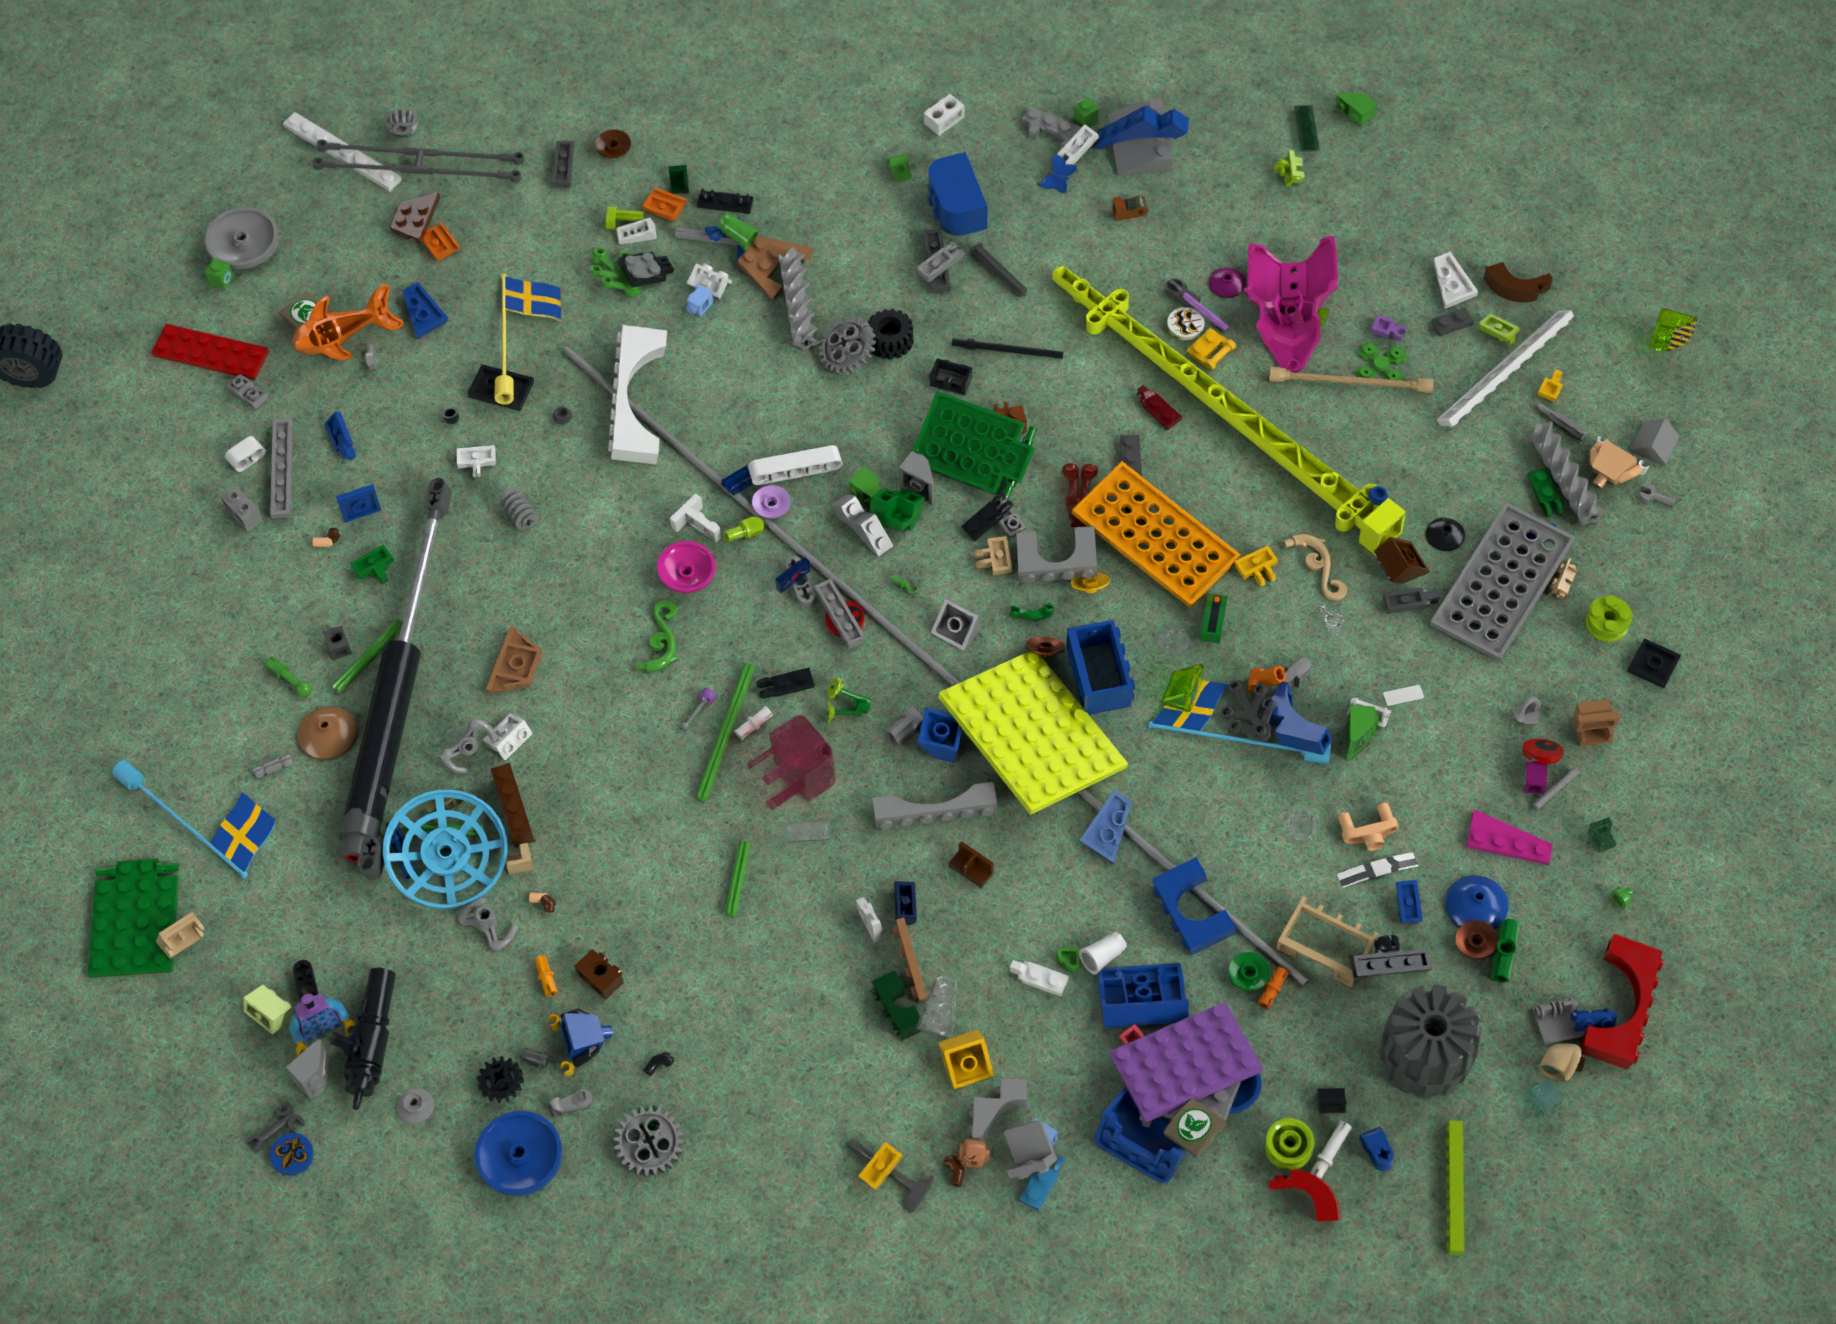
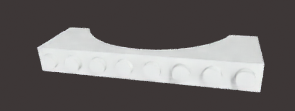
[608,325,667,464]

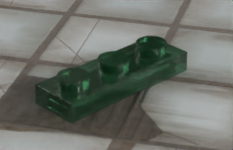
[1294,105,1319,152]

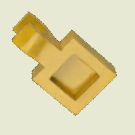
[1537,369,1563,403]

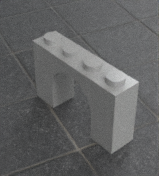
[1016,526,1098,583]

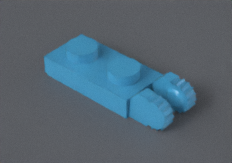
[1020,1155,1065,1211]

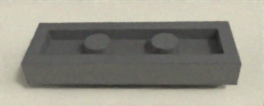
[552,141,575,187]

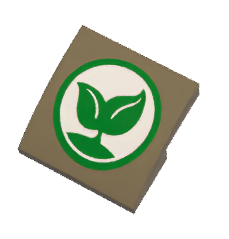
[278,290,331,329]
[1164,1098,1226,1158]

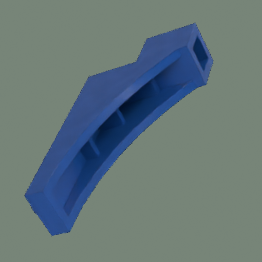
[1093,105,1189,149]

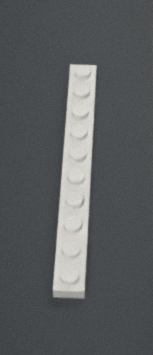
[1437,310,1574,427]

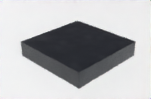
[1627,638,1681,688]

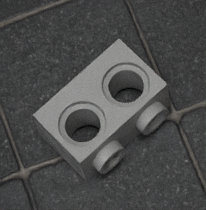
[221,486,263,532]

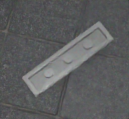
[814,579,866,649]

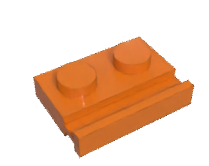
[642,187,687,222]
[422,222,460,262]

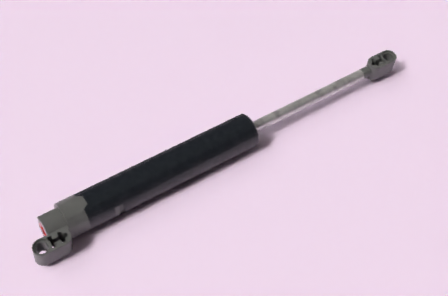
[338,477,452,880]

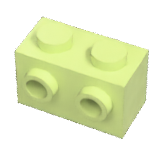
[244,985,292,1035]

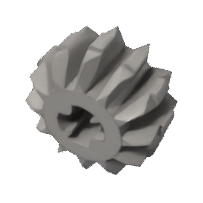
[387,108,418,137]

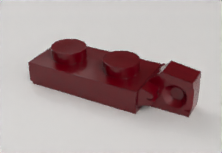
[1137,385,1182,430]

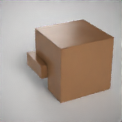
[1572,699,1620,746]

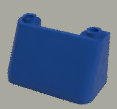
[1095,1086,1188,1183]

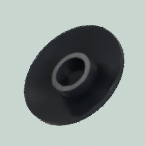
[1426,518,1465,551]

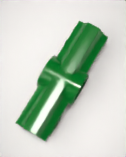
[1490,918,1520,983]

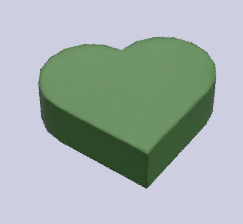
[1056,947,1081,972]

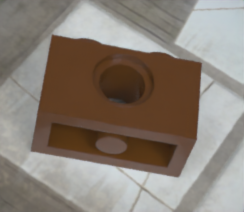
[574,949,624,1000]

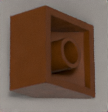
[1374,537,1430,584]

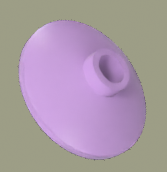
[752,485,791,519]

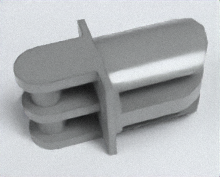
[1284,657,1311,689]

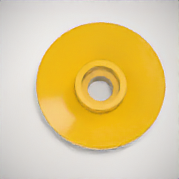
[1071,572,1110,593]

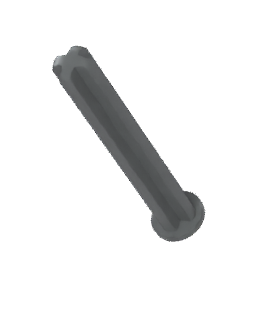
[971,243,1027,297]

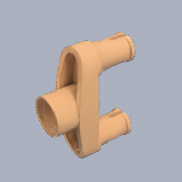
[1338,803,1399,851]

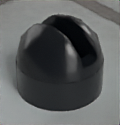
[443,408,459,424]

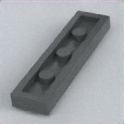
[923,229,951,293]

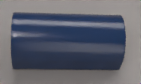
[894,881,917,925]

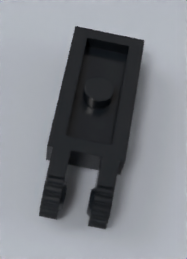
[961,492,1013,541]
[756,668,815,698]

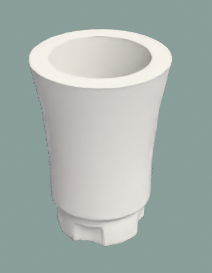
[1079,932,1127,974]

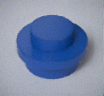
[1368,486,1388,505]

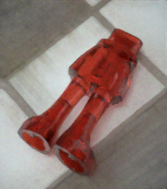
[1062,463,1098,528]

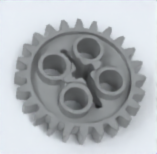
[818,316,876,375]
[613,1106,684,1177]

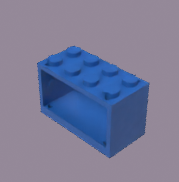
[1066,620,1135,715]

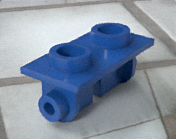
[1570,1008,1618,1032]

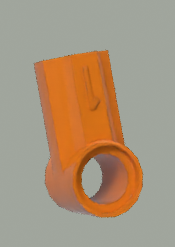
[1247,665,1286,693]

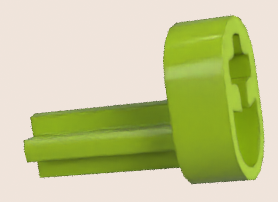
[606,206,644,230]

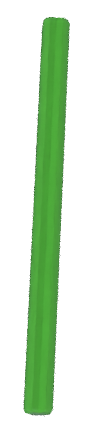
[696,663,754,802]

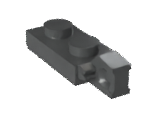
[1383,587,1440,614]

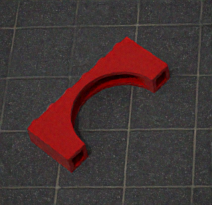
[1580,933,1664,1070]

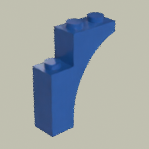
[1264,682,1332,755]

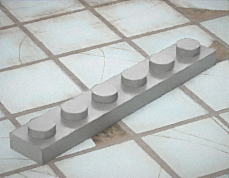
[270,419,293,519]

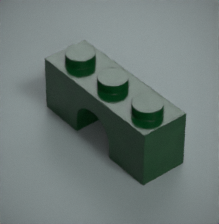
[870,970,924,1041]

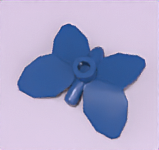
[1040,154,1077,193]

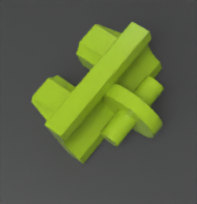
[1274,150,1304,187]

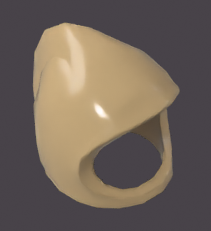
[1539,1044,1581,1082]

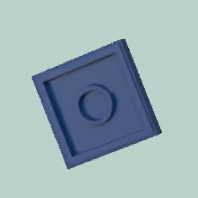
[336,484,381,522]

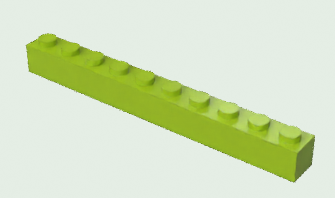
[1445,1120,1464,1256]

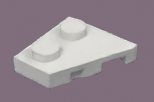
[856,897,883,943]

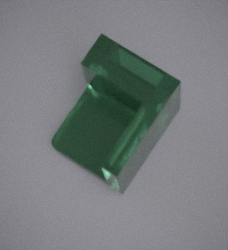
[1587,817,1617,853]

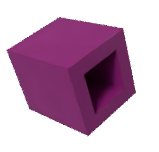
[1523,761,1547,794]

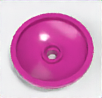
[657,541,716,593]

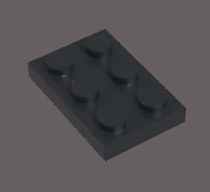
[467,364,534,411]

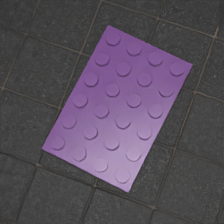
[1109,1001,1263,1123]

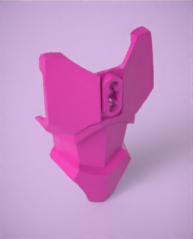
[1244,236,1339,373]

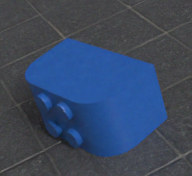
[927,152,988,236]

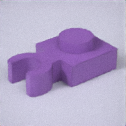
[1371,314,1406,341]

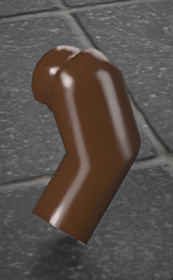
[943,1155,965,1187]

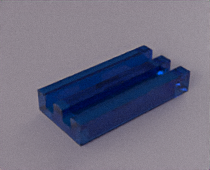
[721,465,753,496]

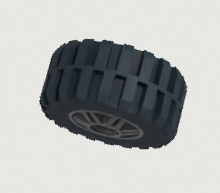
[0,324,63,388]

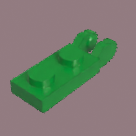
[1528,468,1563,517]

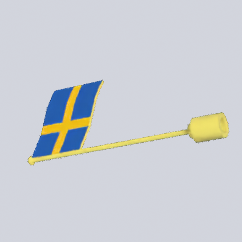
[495,274,561,404]

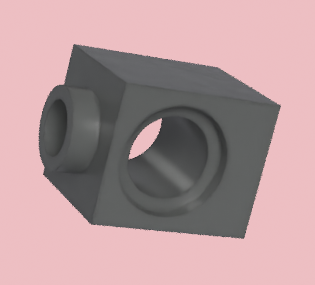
[323,626,352,660]

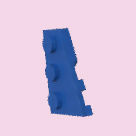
[402,282,448,339]

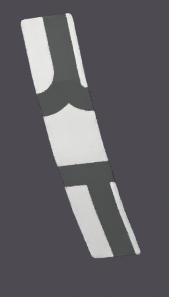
[1337,852,1418,888]

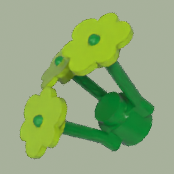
[826,677,871,725]

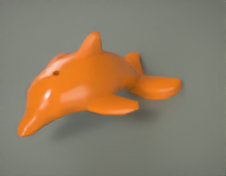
[292,285,404,360]

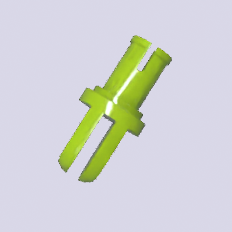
[723,516,764,543]

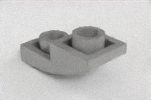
[226,374,269,409]
[996,500,1026,538]

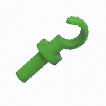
[890,576,919,595]

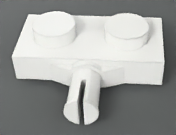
[457,445,496,478]

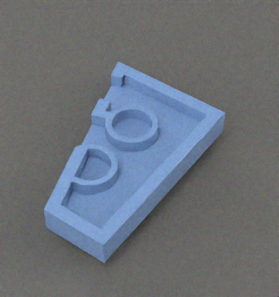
[1080,790,1132,864]

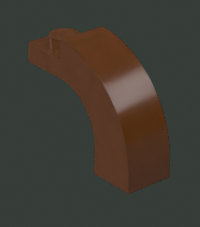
[1484,262,1553,303]

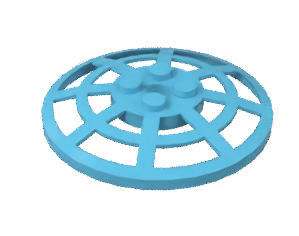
[383,789,508,909]

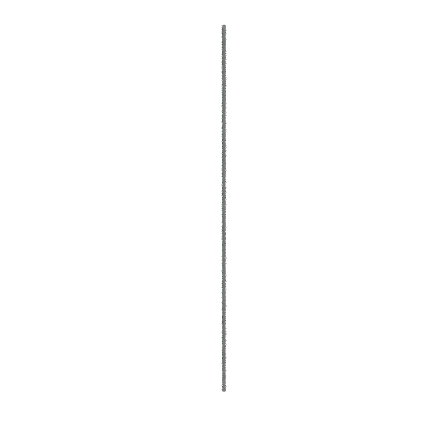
[562,346,1309,987]

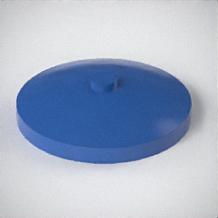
[475,1111,563,1196]

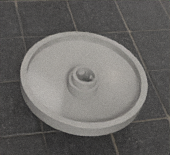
[205,207,279,270]

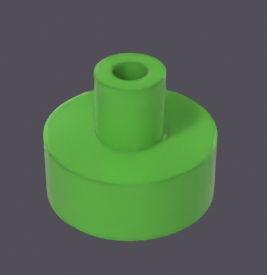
[1610,887,1633,909]

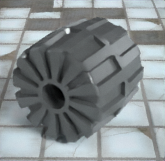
[1381,985,1481,1099]

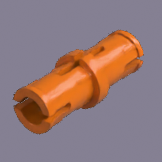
[1257,967,1289,1009]

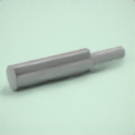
[1536,403,1588,441]

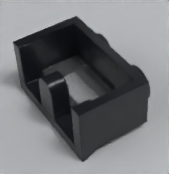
[930,358,973,396]

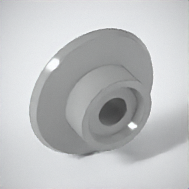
[397,1088,434,1124]

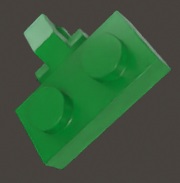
[350,544,394,584]

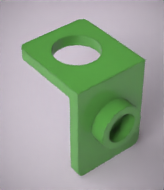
[886,155,912,182]

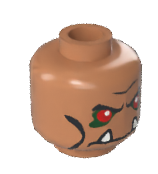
[957,1139,990,1169]

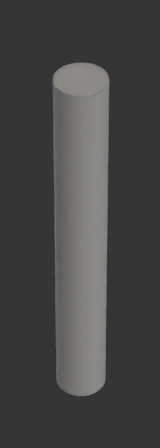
[1532,767,1579,810]

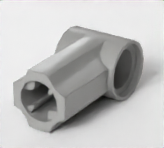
[886,707,924,745]

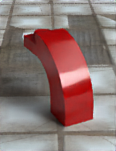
[1269,1170,1341,1222]

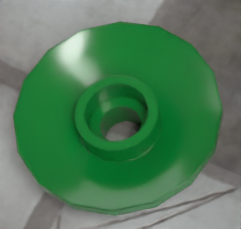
[1228,952,1271,991]

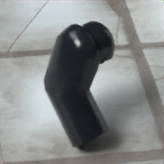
[643,1052,674,1076]

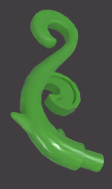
[637,599,679,672]

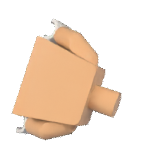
[1590,436,1649,489]

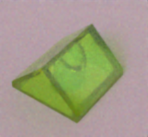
[1161,663,1204,713]

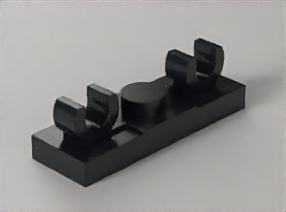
[697,189,754,214]

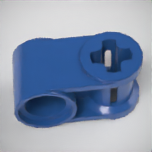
[1359,1126,1394,1172]

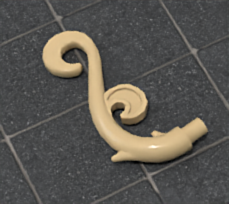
[1283,534,1347,601]

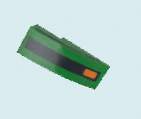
[1200,593,1228,644]

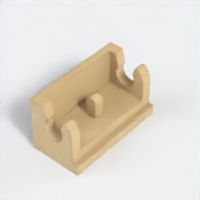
[156,912,204,959]

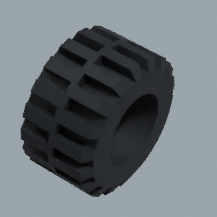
[867,308,914,359]

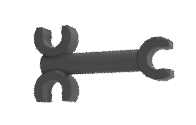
[247,1101,305,1152]

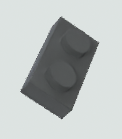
[1431,307,1474,337]

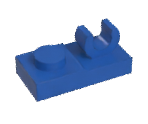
[1395,880,1423,924]

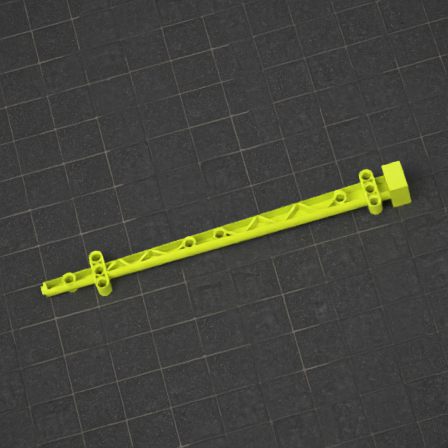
[1052,266,1406,556]

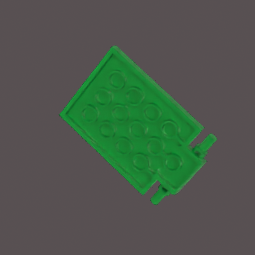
[912,391,1037,499]
[87,859,179,978]

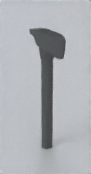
[847,1138,934,1212]

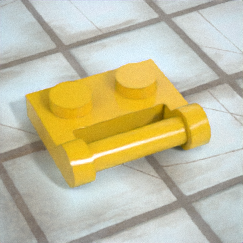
[1186,328,1236,371]

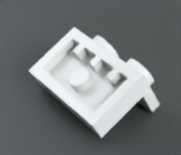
[687,263,732,299]
[482,713,532,760]

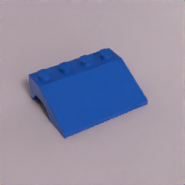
[1097,963,1188,1028]

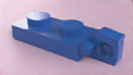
[325,411,356,460]

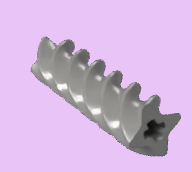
[778,247,820,351]
[1528,421,1606,526]

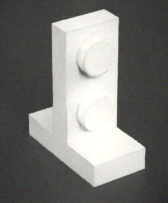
[670,493,721,543]

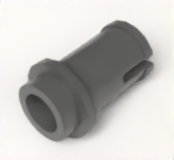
[521,1048,550,1068]

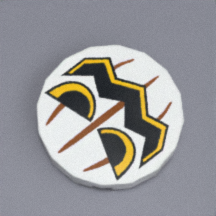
[1167,307,1204,341]

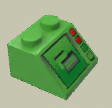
[1346,705,1379,760]

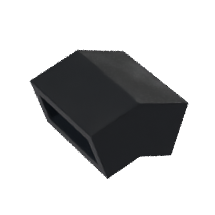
[1316,1088,1346,1113]

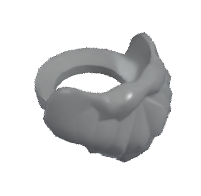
[1512,697,1541,725]

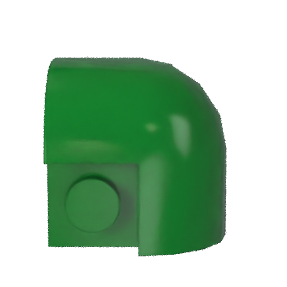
[870,488,924,531]

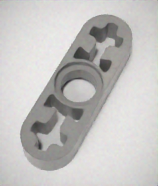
[785,556,815,607]

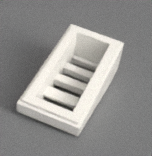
[616,218,657,244]

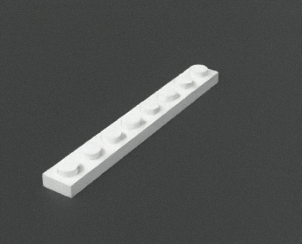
[283,112,402,192]

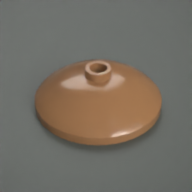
[297,706,358,760]

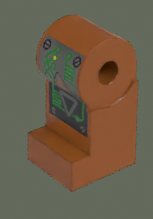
[1112,196,1148,221]

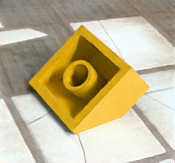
[938,1029,994,1089]

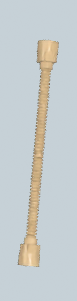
[1269,367,1434,394]

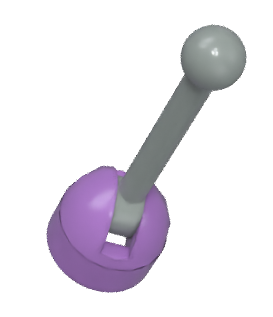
[681,687,717,730]

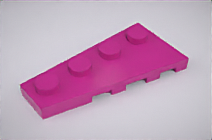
[1466,809,1553,865]

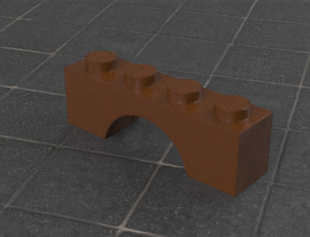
[490,763,535,848]

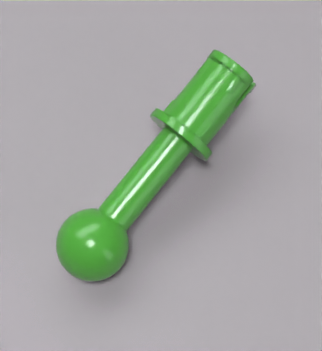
[265,656,312,697]

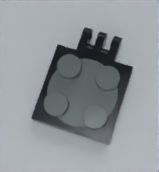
[618,251,674,288]

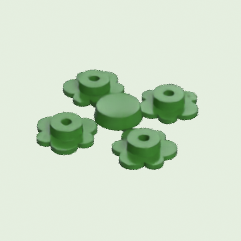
[1355,342,1407,387]

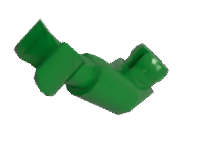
[1010,603,1054,622]

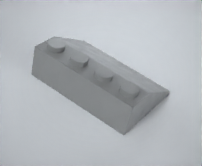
[1108,98,1173,176]

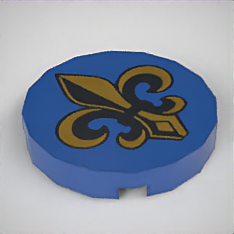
[270,1133,314,1176]

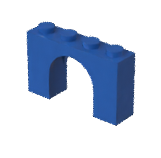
[1151,857,1236,955]

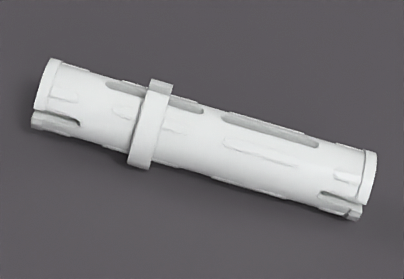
[1310,1121,1352,1178]

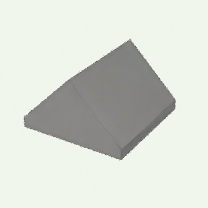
[1629,418,1680,466]
[931,598,980,651]

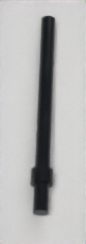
[952,338,1064,359]

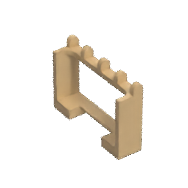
[1276,896,1379,987]

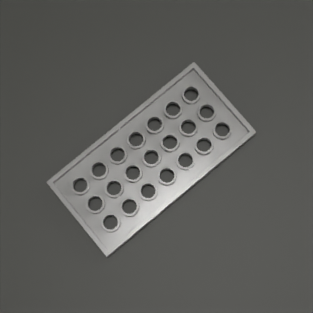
[1430,502,1576,662]

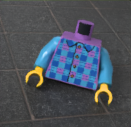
[289,994,357,1056]

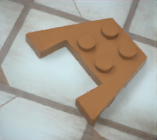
[738,236,814,301]

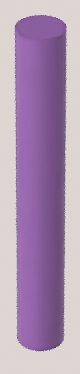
[1181,292,1229,332]

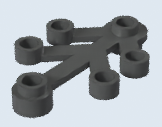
[1221,680,1276,741]

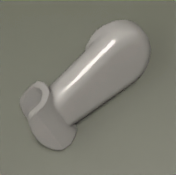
[550,1089,592,1117]

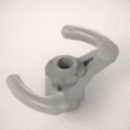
[440,718,498,775]
[458,897,518,951]

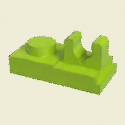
[1478,314,1520,346]

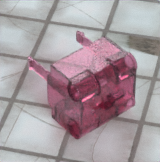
[747,715,836,810]

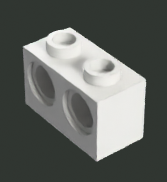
[924,94,965,136]

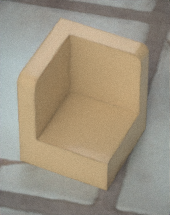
[506,843,533,874]

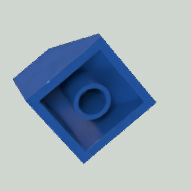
[917,708,962,763]

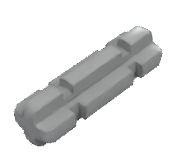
[253,754,293,778]

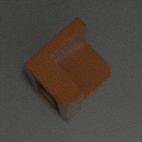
[949,841,994,888]

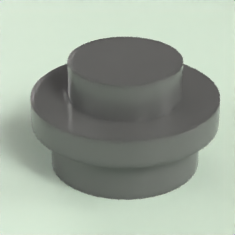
[553,406,572,424]

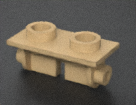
[1547,558,1577,599]

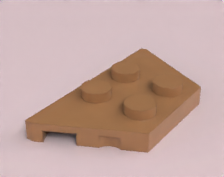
[486,626,543,694]

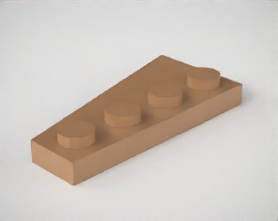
[893,917,927,1003]

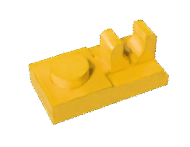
[859,1142,903,1190]

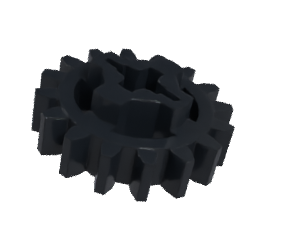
[477,1056,524,1103]

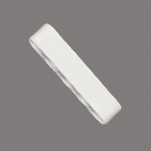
[748,445,843,485]

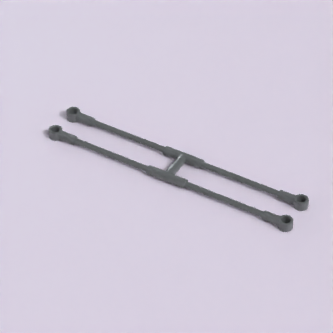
[313,139,524,183]

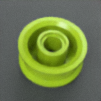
[1585,595,1633,642]
[1265,1118,1314,1170]

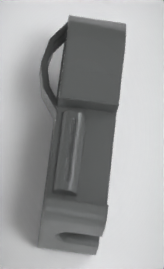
[1165,278,1201,309]

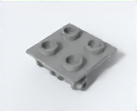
[1531,997,1584,1045]

